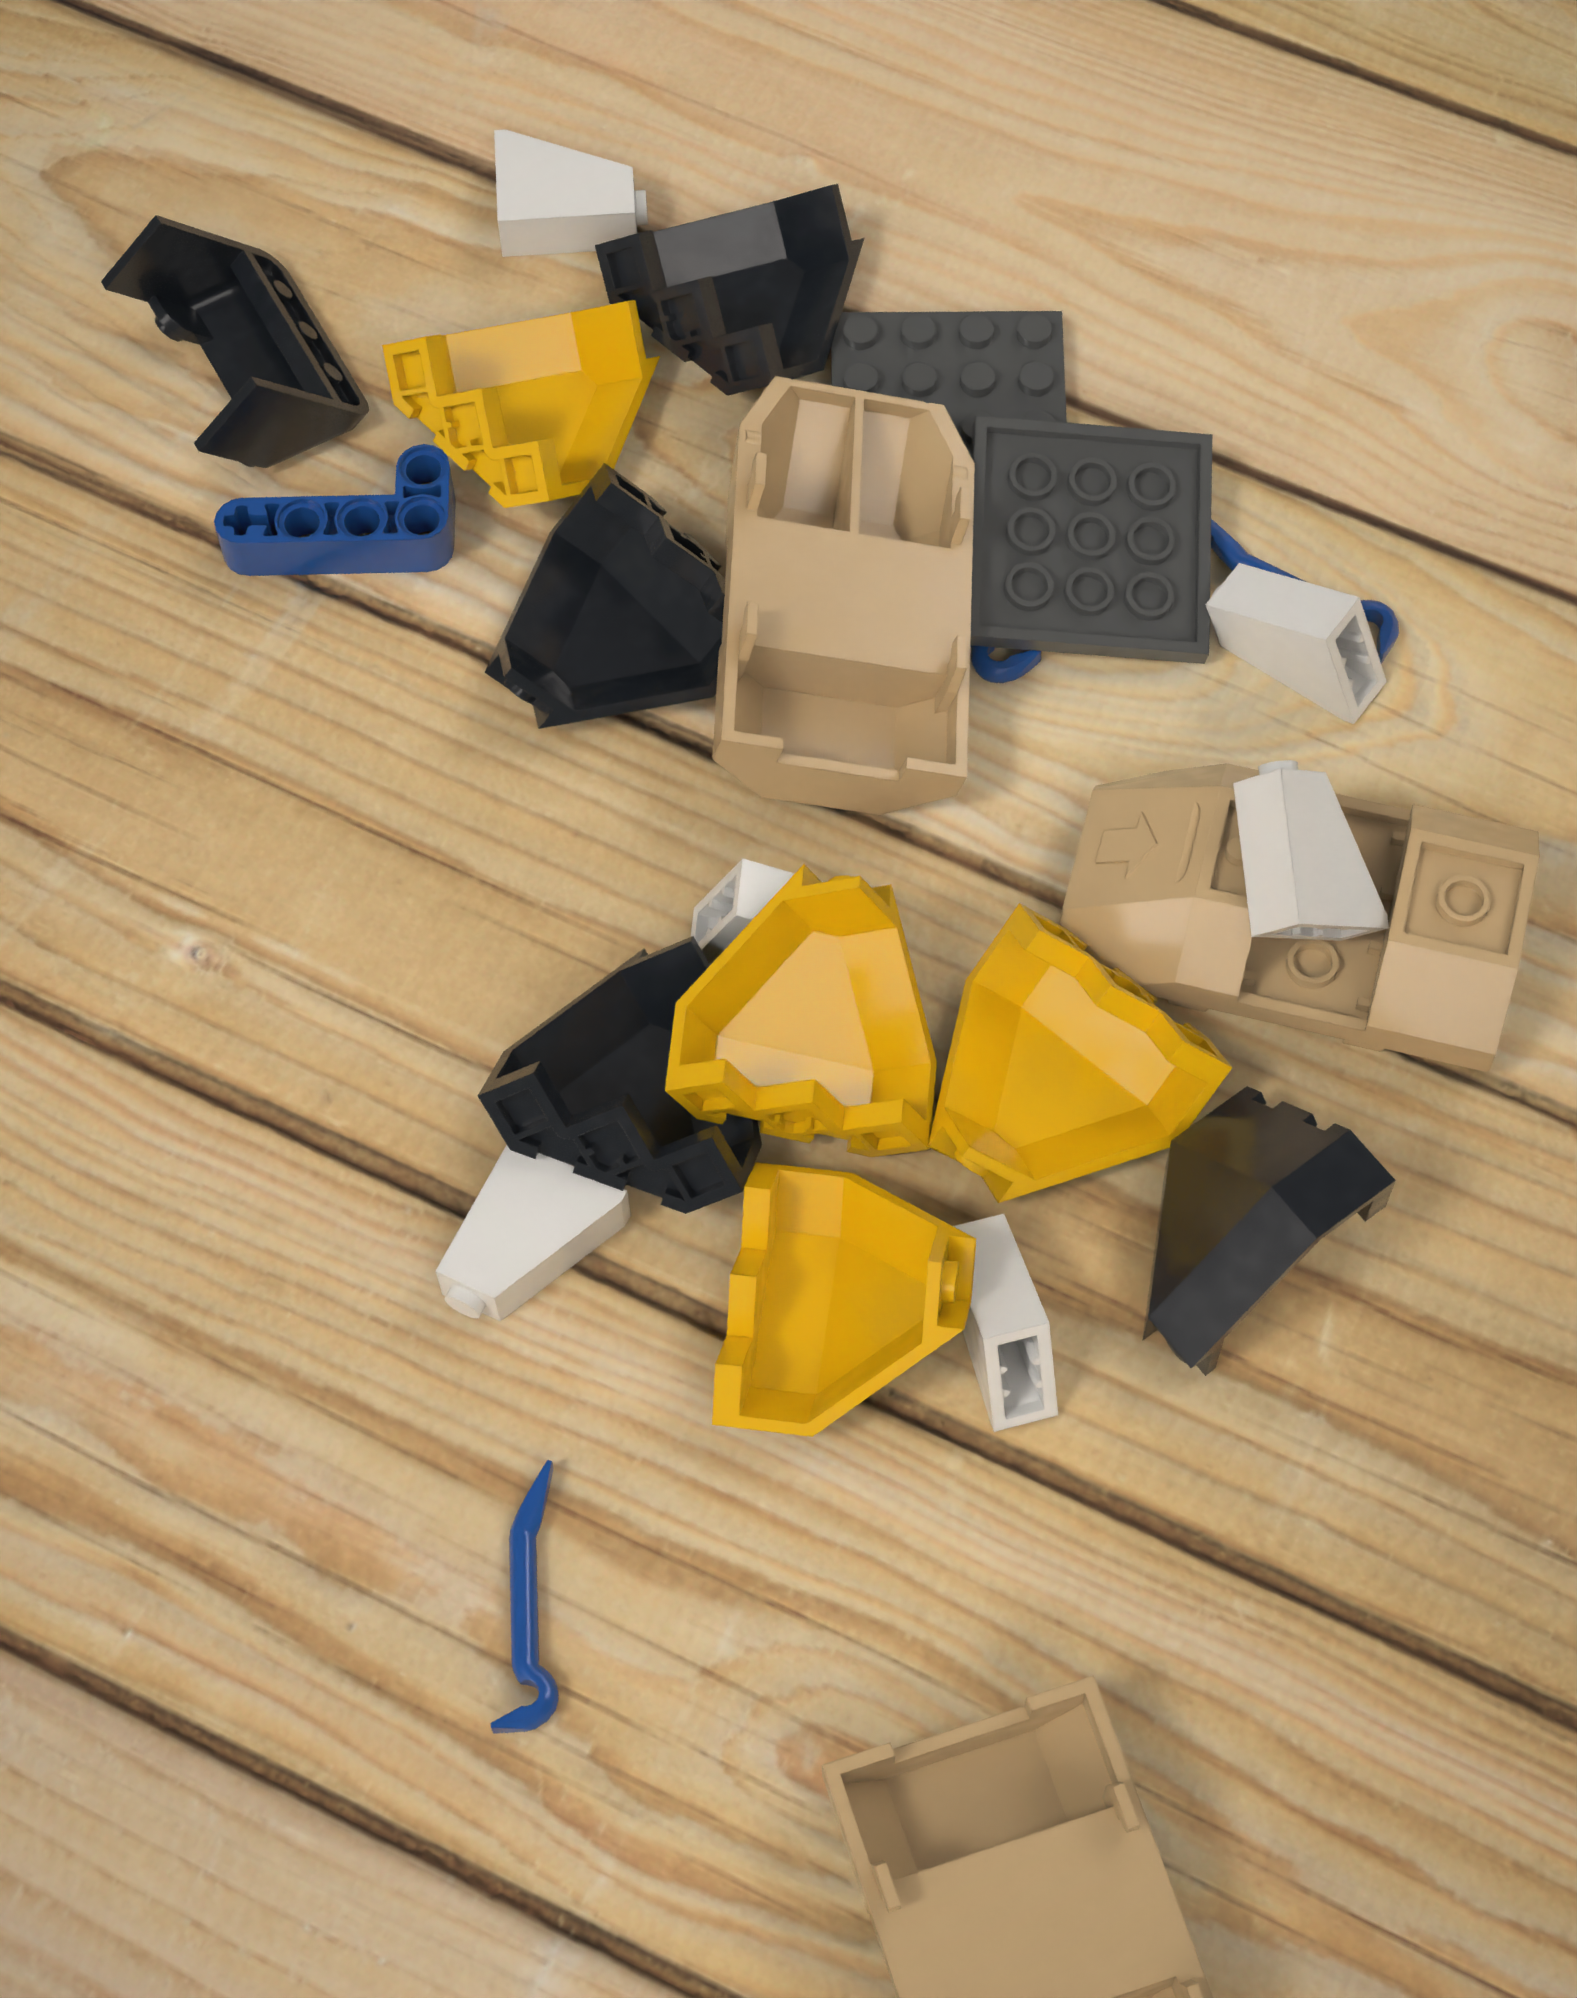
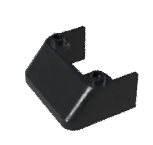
[101,215,369,468]

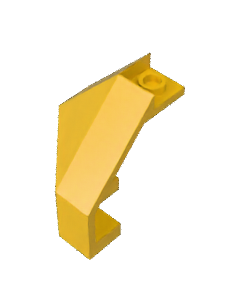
[382,300,660,508]
[665,864,937,1157]
[928,903,1232,1203]
[712,1162,976,1437]

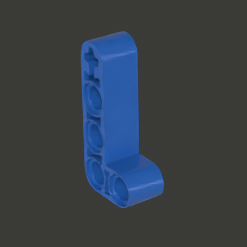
[214,444,456,576]

